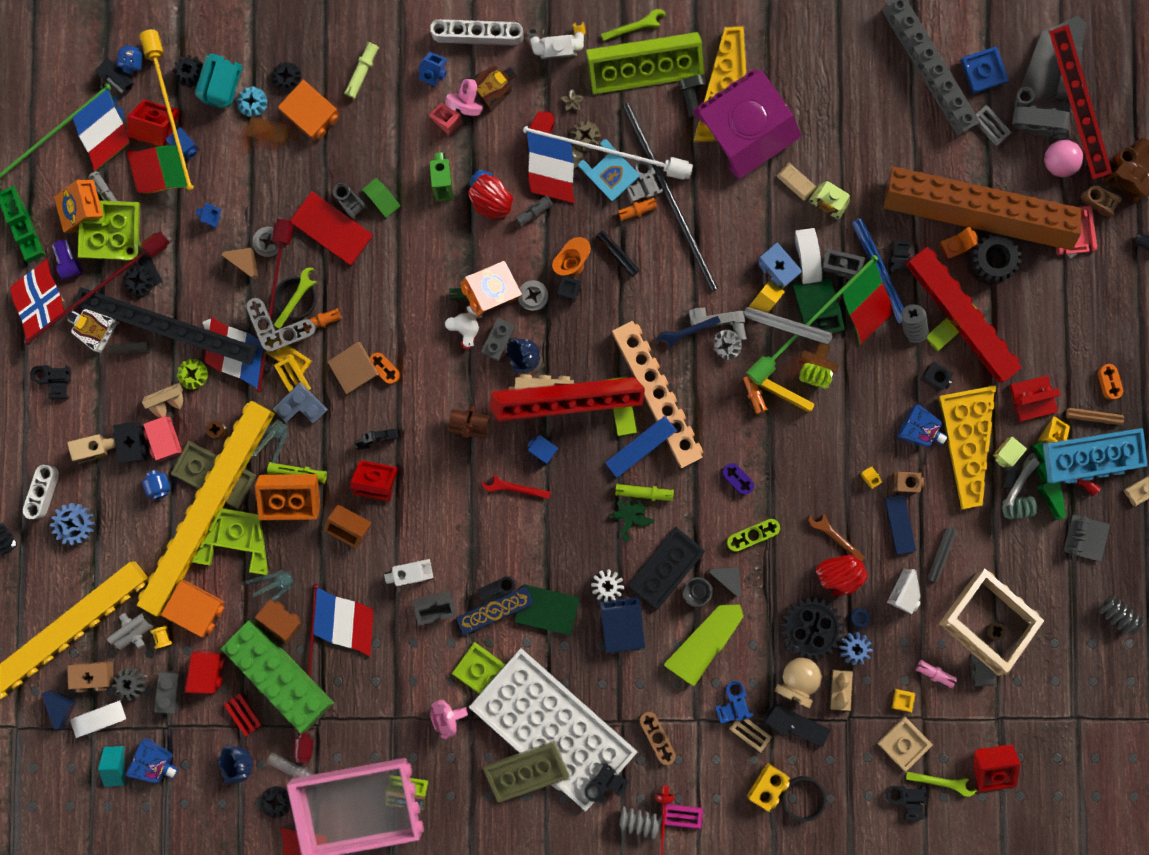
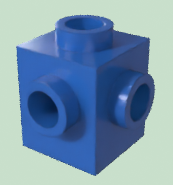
[418,52,447,86]

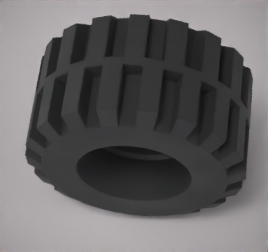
[967,233,1022,284]

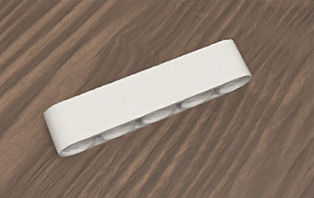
[430,20,523,45]

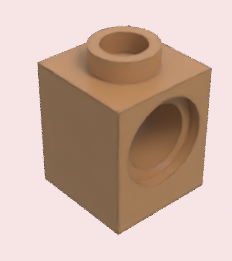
[893,472,924,493]

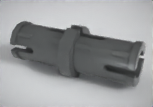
[515,196,553,227]

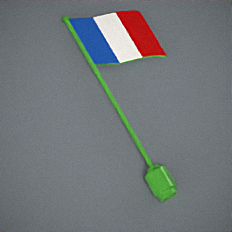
[0,84,130,188]

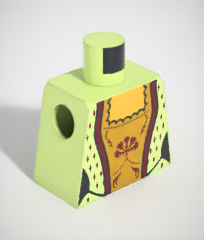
[809,181,850,220]

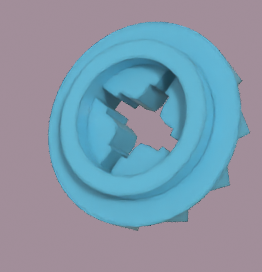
[236,86,267,117]

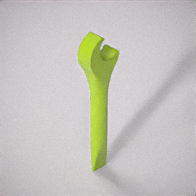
[601,9,666,41]
[274,268,317,329]
[906,772,977,797]

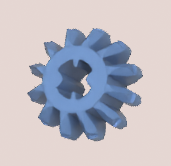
[839,632,873,666]

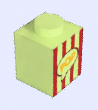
[993,437,1027,467]

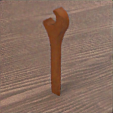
[808,514,866,561]

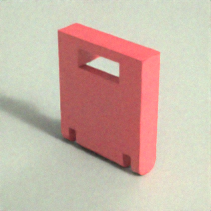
[1056,206,1097,255]

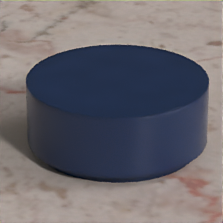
[850,608,870,628]

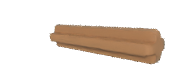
[1066,408,1124,426]

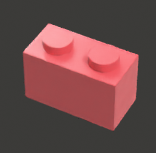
[143,416,182,461]

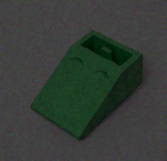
[792,277,845,340]

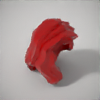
[468,174,513,220]
[815,555,868,597]

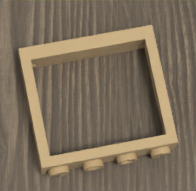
[939,569,1044,676]

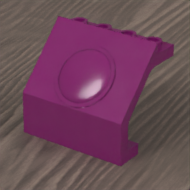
[693,69,802,179]

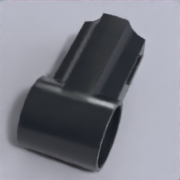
[94,58,134,95]
[477,576,517,605]

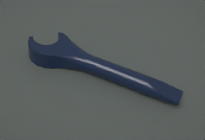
[656,316,721,349]

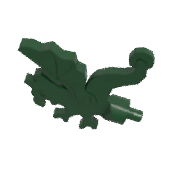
[609,498,655,542]

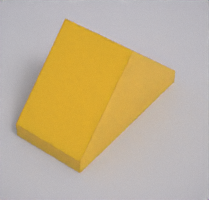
[749,280,785,313]
[1038,416,1070,443]

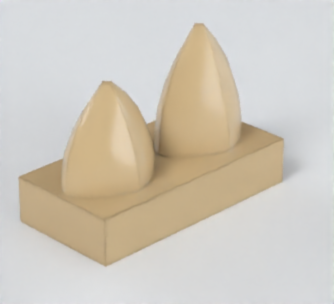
[142,383,183,418]
[830,670,853,711]

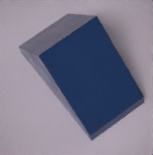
[41,690,76,730]

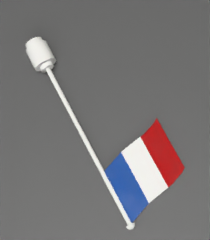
[523,126,693,203]

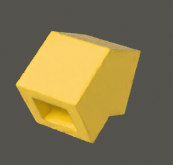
[860,466,882,489]

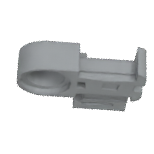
[625,161,663,204]

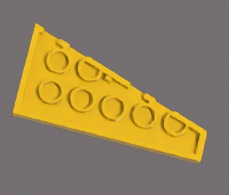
[693,26,746,142]
[938,385,996,509]

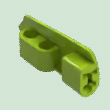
[664,604,744,686]

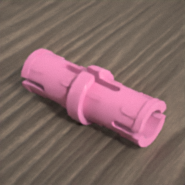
[916,660,957,688]

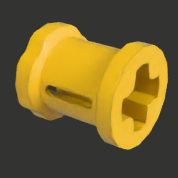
[150,625,172,649]

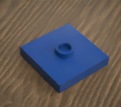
[960,46,1009,95]

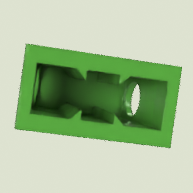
[430,152,454,201]

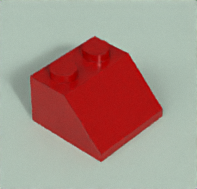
[127,99,179,146]
[185,649,226,693]
[973,745,1021,792]

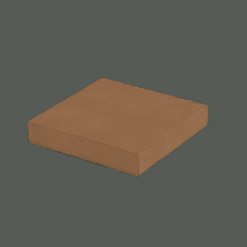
[328,342,379,394]

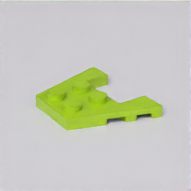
[192,508,268,575]

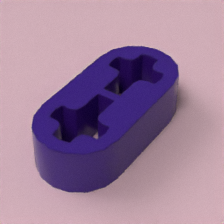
[722,463,754,494]

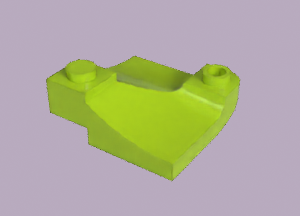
[78,200,140,261]

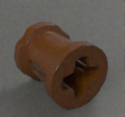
[206,421,228,439]

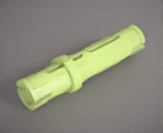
[344,42,379,99]

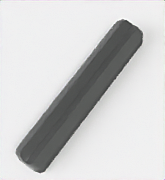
[927,527,957,583]

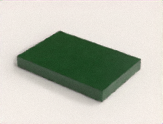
[515,584,580,635]

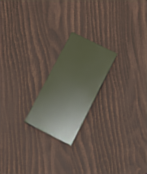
[170,440,257,509]
[483,741,570,803]

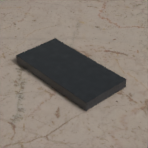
[627,526,705,610]

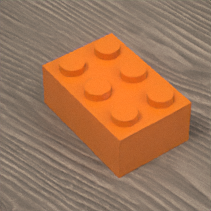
[255,474,321,520]

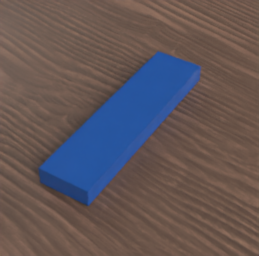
[606,416,677,478]

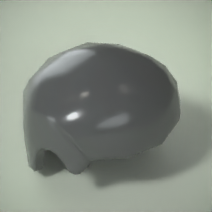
[683,577,713,607]

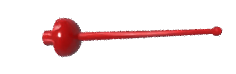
[655,785,675,855]

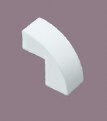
[795,228,822,284]
[70,701,126,738]

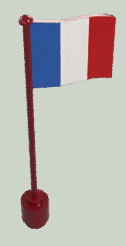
[205,219,293,392]
[292,584,374,763]

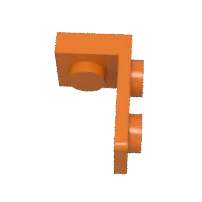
[939,227,978,260]

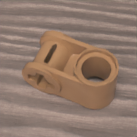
[1081,186,1122,218]

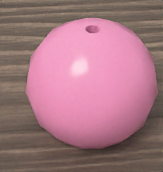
[1044,139,1083,177]

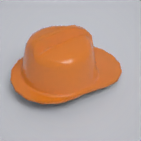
[552,237,591,277]

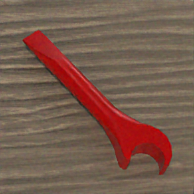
[482,475,551,499]

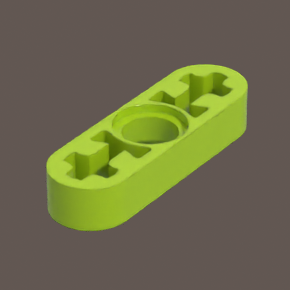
[727,519,780,551]

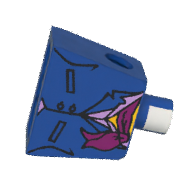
[896,404,947,447]
[126,738,179,783]

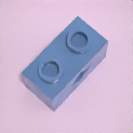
[758,243,802,289]

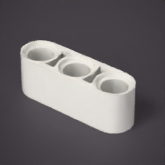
[23,465,59,519]

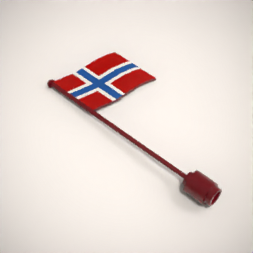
[10,231,170,345]

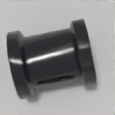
[1001,468,1021,489]

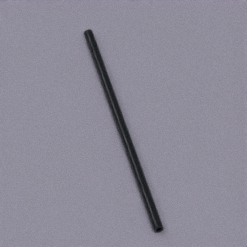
[622,103,718,292]

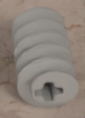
[619,806,662,840]

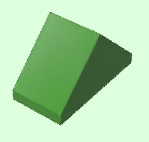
[362,178,401,219]

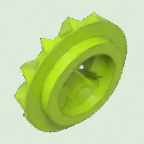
[176,359,208,389]

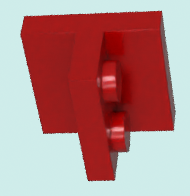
[1009,375,1061,422]
[350,460,398,502]

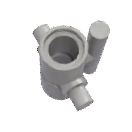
[107,612,154,650]

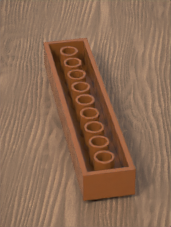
[883,166,1081,250]

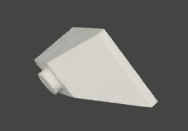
[887,568,920,614]

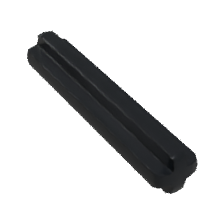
[596,230,639,277]

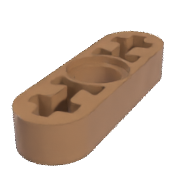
[640,711,676,765]

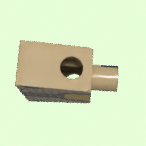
[67,434,116,464]

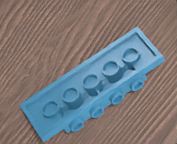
[1043,428,1148,483]

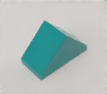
[98,746,125,786]

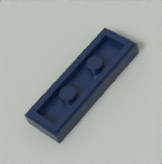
[884,494,916,555]

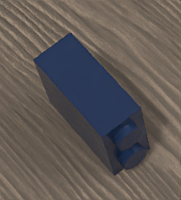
[600,597,645,653]

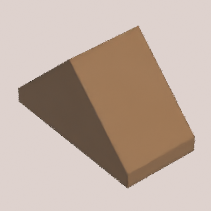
[221,248,258,280]

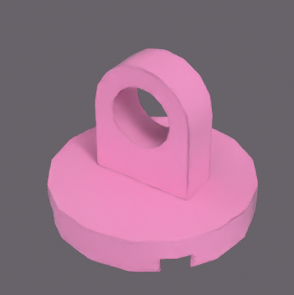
[445,79,483,116]
[430,700,468,739]

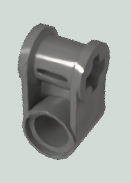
[333,183,368,220]
[971,653,995,686]

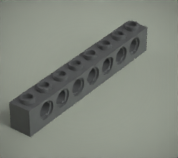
[882,0,980,137]

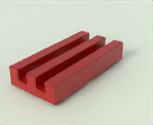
[224,693,263,737]

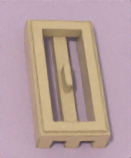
[729,716,772,753]

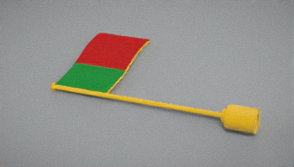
[127,30,194,193]

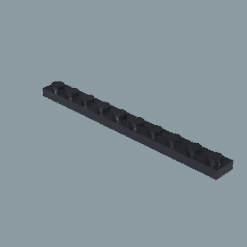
[75,287,258,365]

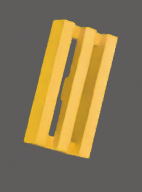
[274,355,311,392]

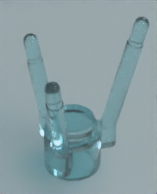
[252,419,289,463]
[245,570,294,602]

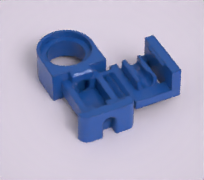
[715,681,753,724]

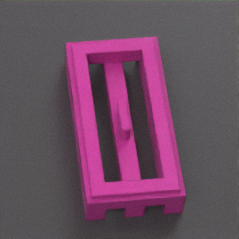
[665,804,703,829]

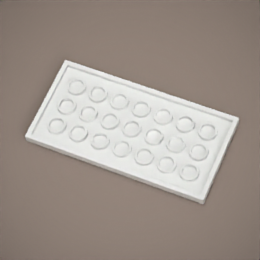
[469,648,637,811]

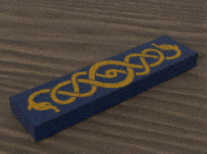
[456,586,534,635]

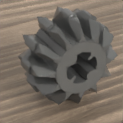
[111,667,147,701]

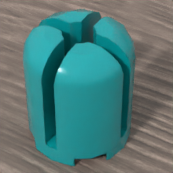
[195,53,243,108]

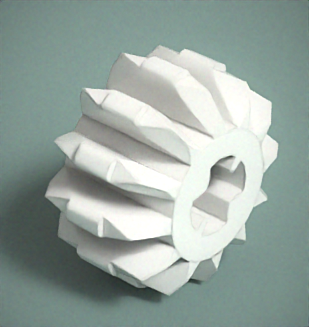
[591,569,624,602]

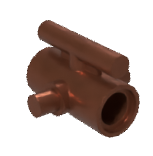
[448,406,490,439]

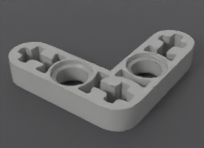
[247,298,316,352]

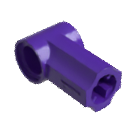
[52,240,83,281]

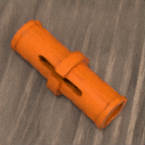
[618,197,657,222]
[303,308,342,333]
[743,376,768,414]

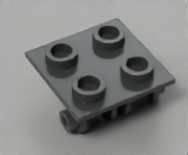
[1063,515,1110,562]

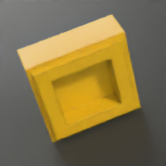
[891,689,915,712]

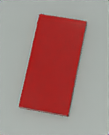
[290,191,374,266]

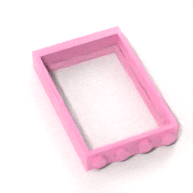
[287,758,424,855]

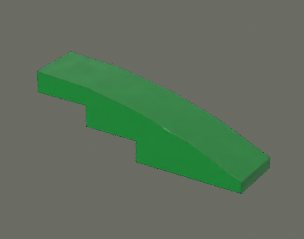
[0,185,46,264]
[1030,441,1066,520]

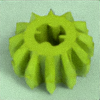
[799,363,833,389]

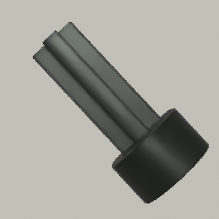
[678,75,706,118]

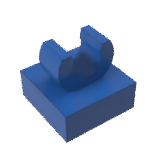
[196,203,222,228]

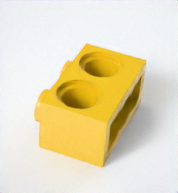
[747,763,790,812]

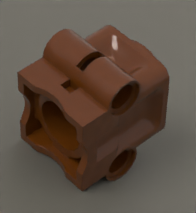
[1102,138,1149,204]

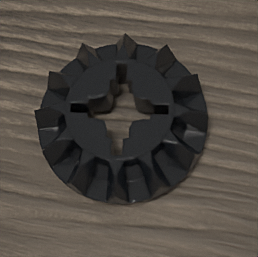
[271,61,302,92]
[123,266,154,296]
[260,786,291,818]

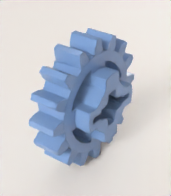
[50,503,95,545]

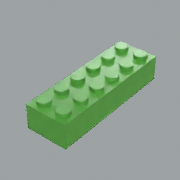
[221,620,334,733]

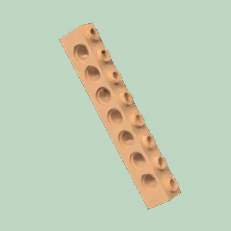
[612,321,704,469]

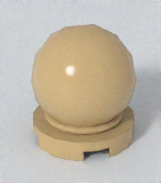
[775,658,822,708]

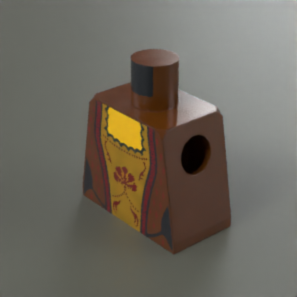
[469,65,516,113]

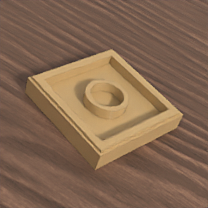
[877,716,933,772]

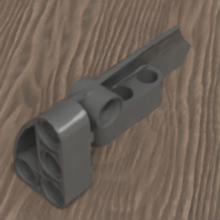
[1012,15,1086,139]

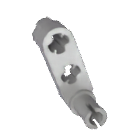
[689,307,747,341]

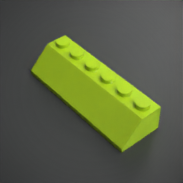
[586,32,704,94]

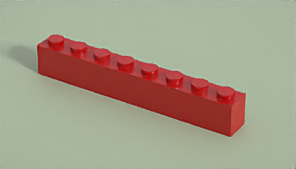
[1048,24,1112,179]
[904,247,1022,383]
[489,377,645,421]

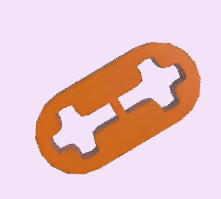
[370,353,400,384]
[1098,364,1123,400]

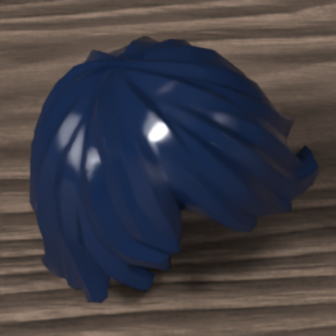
[506,337,541,373]
[218,744,254,784]

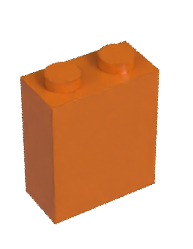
[278,79,340,142]
[161,580,225,637]

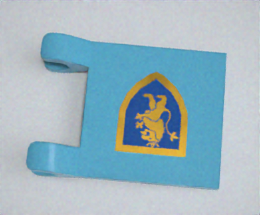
[578,139,640,202]

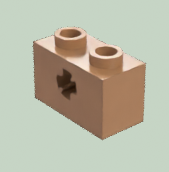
[67,661,114,692]

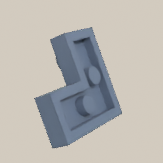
[273,382,328,423]

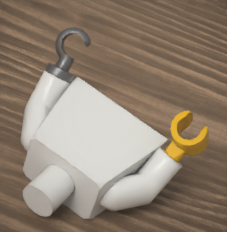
[527,22,586,59]

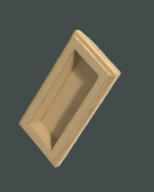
[776,163,817,201]

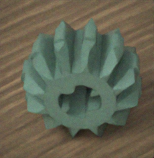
[1002,496,1037,519]

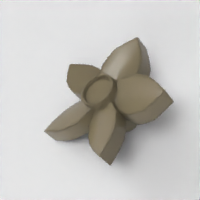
[561,90,584,111]

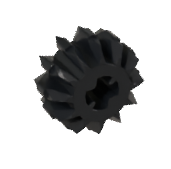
[172,54,203,88]
[0,522,17,555]

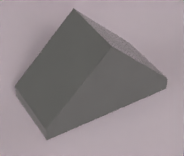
[707,567,741,598]

